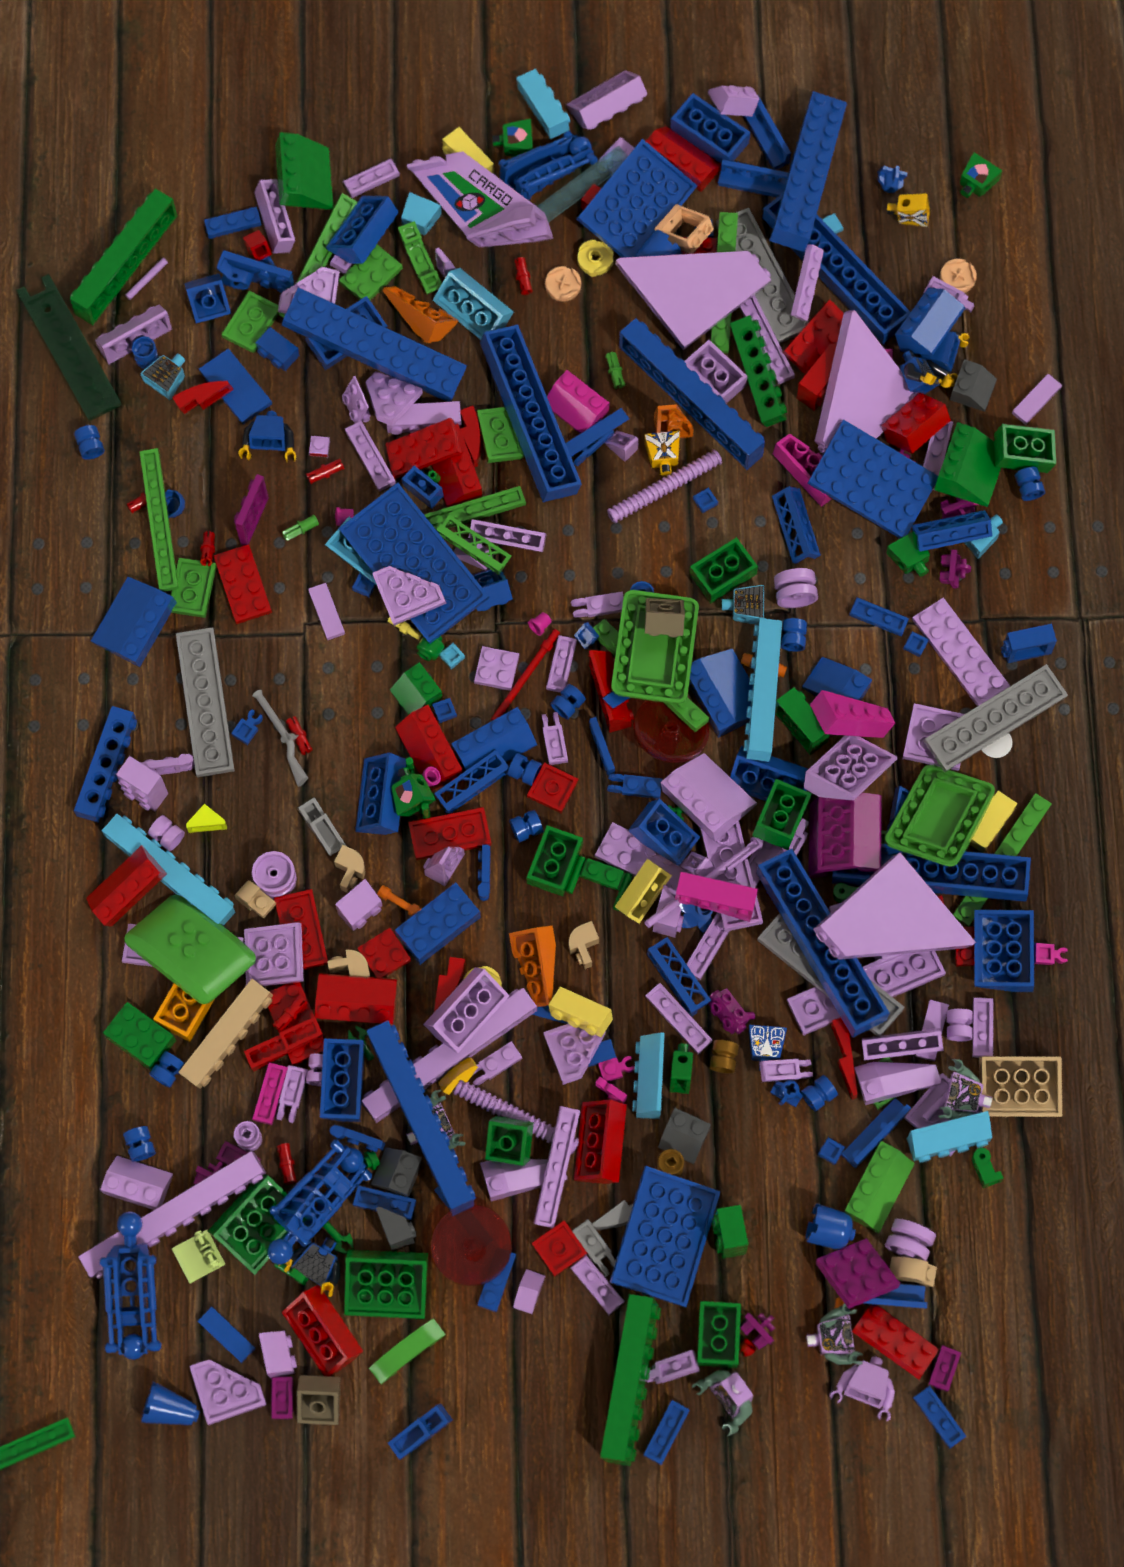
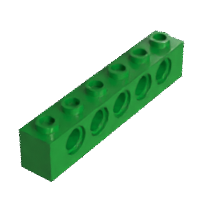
[730,315,787,427]

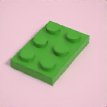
[339,244,403,300]
[222,291,280,353]
[476,407,524,463]
[171,558,216,618]

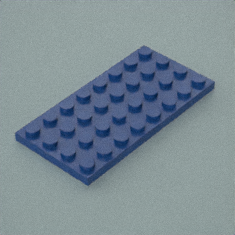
[338,483,490,644]

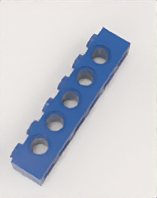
[74,706,137,822]

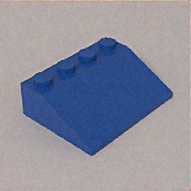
[91,577,177,667]
[689,649,752,738]
[974,910,1034,992]

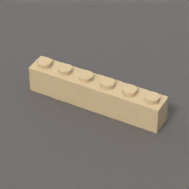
[178,979,273,1089]

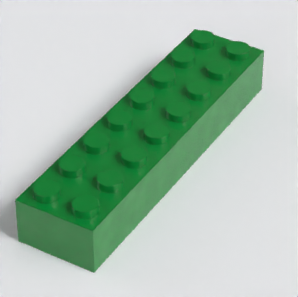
[70,188,177,326]
[601,1294,661,1466]

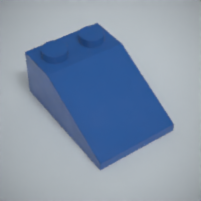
[802,657,872,701]
[628,798,700,866]

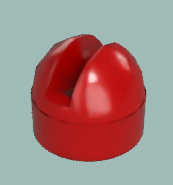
[739,1339,756,1357]

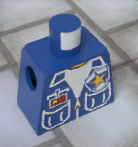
[748,1025,787,1071]

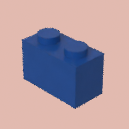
[256,327,299,371]
[402,466,444,509]

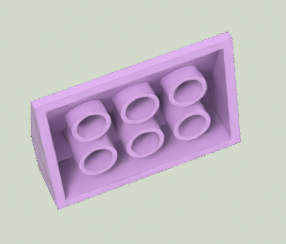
[804,735,897,800]
[661,753,757,841]

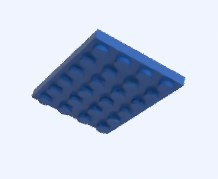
[577,139,698,258]
[807,419,938,539]
[610,1166,720,1307]

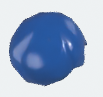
[165,490,185,518]

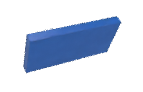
[199,348,272,424]

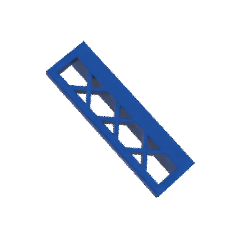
[743,96,791,170]
[718,160,788,197]
[772,486,821,564]
[912,510,992,552]
[434,750,509,815]
[647,937,711,1017]
[841,1098,911,1169]
[864,1283,927,1309]

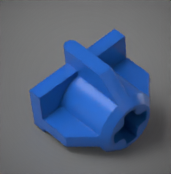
[878,166,907,193]
[770,1080,803,1108]

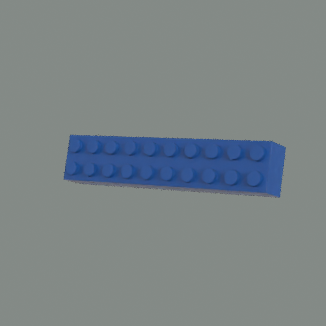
[769,91,847,252]
[762,194,911,344]
[282,287,467,402]
[619,318,765,470]
[480,325,582,502]
[832,844,1031,902]
[756,849,890,1037]
[366,1021,476,1216]

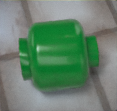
[416,636,445,662]

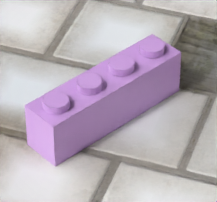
[254,179,295,254]
[387,401,461,435]
[468,519,547,552]
[862,1028,944,1060]

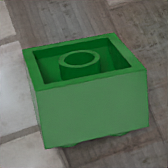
[390,662,443,715]

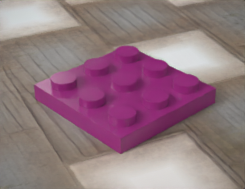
[234,474,269,546]
[816,1238,900,1309]

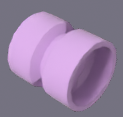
[148,815,185,851]
[947,1009,973,1041]
[306,1054,323,1086]
[234,1121,262,1152]

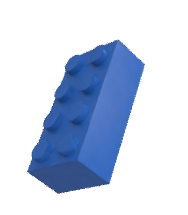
[670,93,750,168]
[305,296,387,370]
[395,883,481,965]

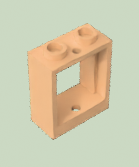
[655,204,714,254]

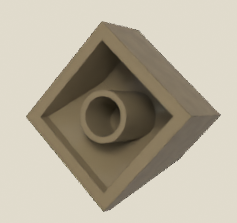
[644,598,685,637]
[297,1375,340,1425]

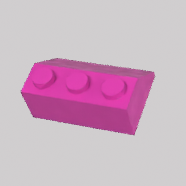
[547,370,609,434]

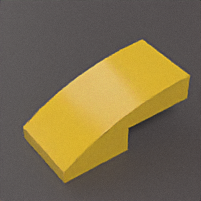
[438,1057,478,1095]

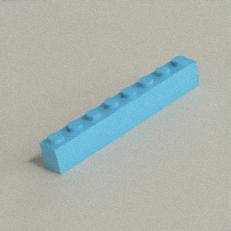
[743,618,782,762]
[102,814,235,926]

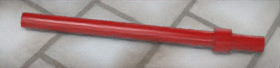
[491,629,560,721]

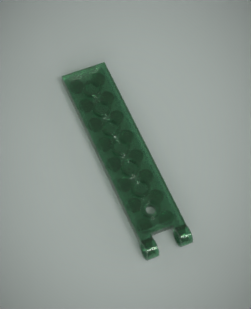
[16,274,122,422]

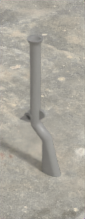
[252,690,308,787]

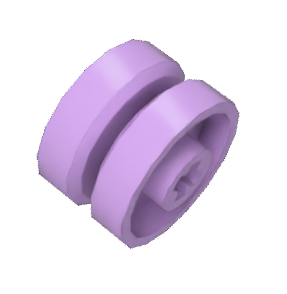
[774,568,818,608]
[252,851,297,899]
[885,1219,936,1261]

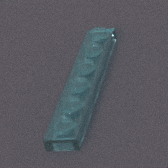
[537,146,628,222]

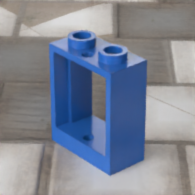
[1001,624,1057,663]

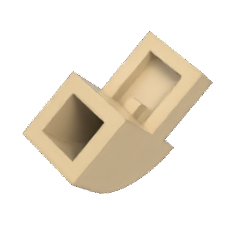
[334,845,365,893]
[234,881,276,918]
[569,921,599,969]
[327,950,370,977]
[890,1257,937,1287]

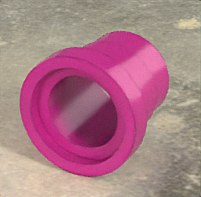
[335,507,354,526]
[528,612,552,636]
[421,767,441,787]

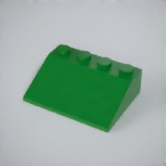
[275,132,333,210]
[934,422,1001,507]
[207,1174,306,1275]
[344,1250,428,1319]

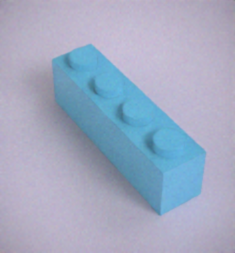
[516,69,570,139]

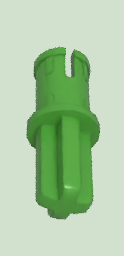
[606,352,625,389]
[282,515,319,541]

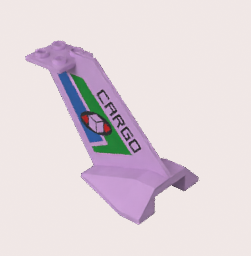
[407,151,553,247]

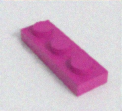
[253,1063,288,1125]

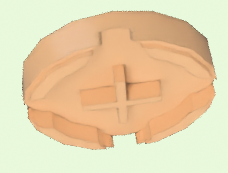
[940,259,976,293]
[545,266,581,302]

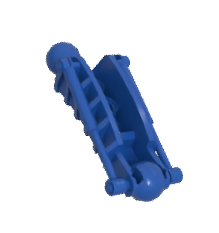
[498,131,598,200]
[267,1139,372,1265]
[100,1211,162,1360]

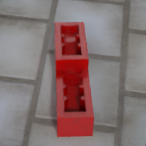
[244,1017,323,1072]
[831,1017,858,1100]

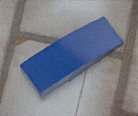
[388,1404,453,1460]

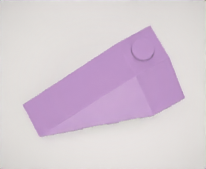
[423,847,465,886]
[854,1062,942,1105]
[480,1159,568,1202]

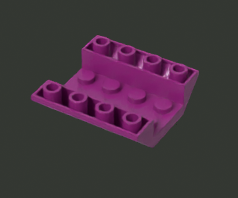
[808,793,881,879]

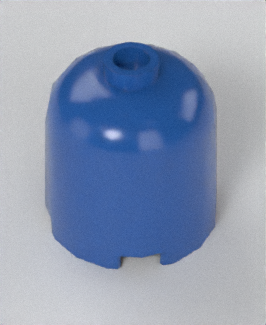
[636,230,682,257]
[805,1203,856,1250]

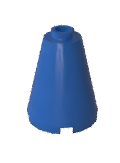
[141,1382,200,1425]

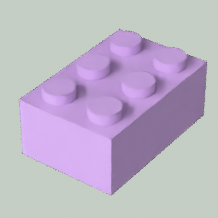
[685,340,748,404]
[116,756,168,812]

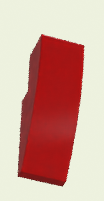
[172,381,234,414]
[460,406,481,468]
[434,957,466,1012]

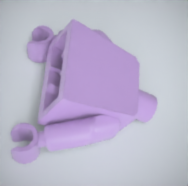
[830,1357,895,1421]

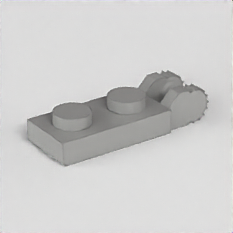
[572,1220,616,1276]

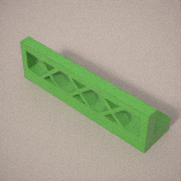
[436,515,511,575]

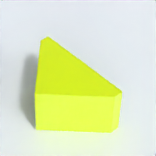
[186,804,227,833]

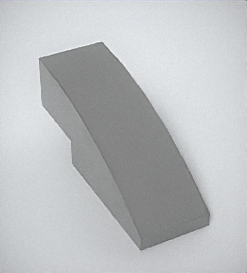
[297,797,346,856]
[592,1200,633,1230]

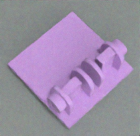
[342,376,371,424]

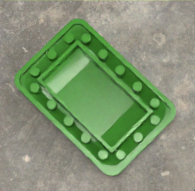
[611,590,699,704]
[885,765,995,866]
[125,895,256,1004]

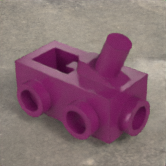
[708,988,755,1035]

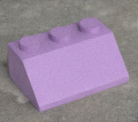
[100,1156,173,1210]

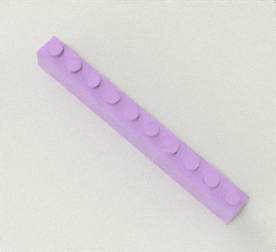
[362,988,537,1123]
[78,1151,266,1279]

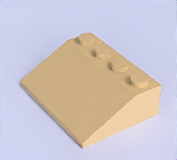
[979,1057,1062,1117]

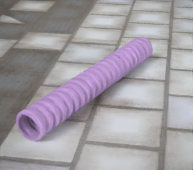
[607,449,722,524]
[454,1080,579,1155]

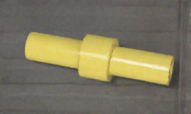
[387,617,423,640]

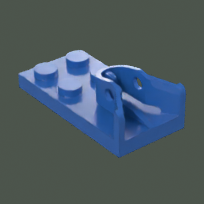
[217,250,294,293]

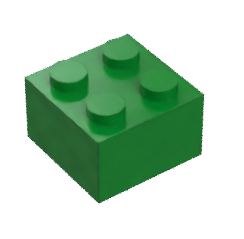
[485,1116,534,1166]

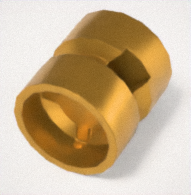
[709,1040,739,1074]
[657,1149,684,1177]

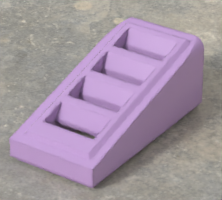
[435,248,456,278]

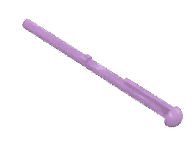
[644,837,763,928]

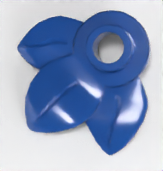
[679,904,713,932]

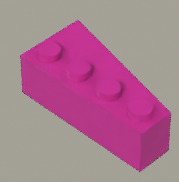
[773,434,833,507]
[810,690,895,738]
[675,872,758,922]

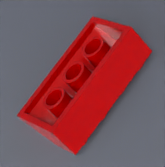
[646,126,722,192]
[432,424,482,508]
[589,650,634,733]
[395,705,463,791]
[86,845,167,927]
[315,973,397,1024]
[574,1099,627,1184]
[282,1285,363,1377]

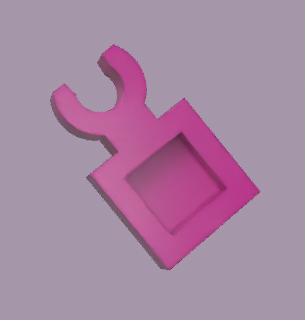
[1034,943,1068,965]
[598,1056,635,1082]
[595,1077,627,1104]

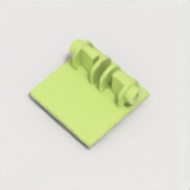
[172,1229,226,1284]

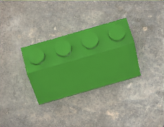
[844,1141,915,1234]

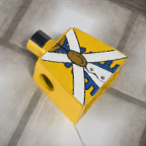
[887,194,930,227]
[644,431,680,476]

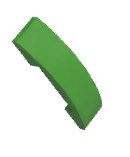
[398,221,442,294]
[369,1318,446,1385]

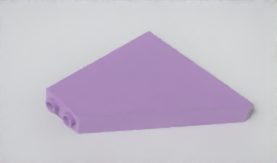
[615,251,771,350]
[815,310,918,454]
[813,853,976,960]

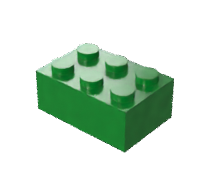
[994,424,1056,473]
[689,537,758,604]
[775,687,830,755]
[752,779,812,850]
[527,825,583,897]
[103,1002,176,1070]
[712,1205,749,1259]
[697,1301,741,1368]

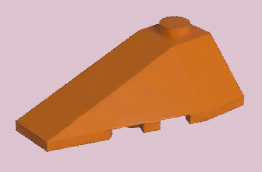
[383,286,458,343]
[654,404,694,438]
[509,926,556,1007]

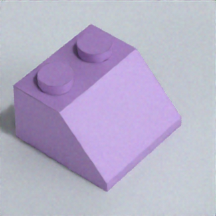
[708,85,759,116]
[335,879,382,931]
[653,885,684,938]
[259,1331,297,1379]

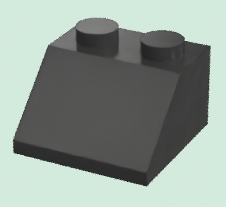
[950,359,997,412]
[658,1108,711,1164]
[371,1148,423,1198]
[376,1207,416,1252]

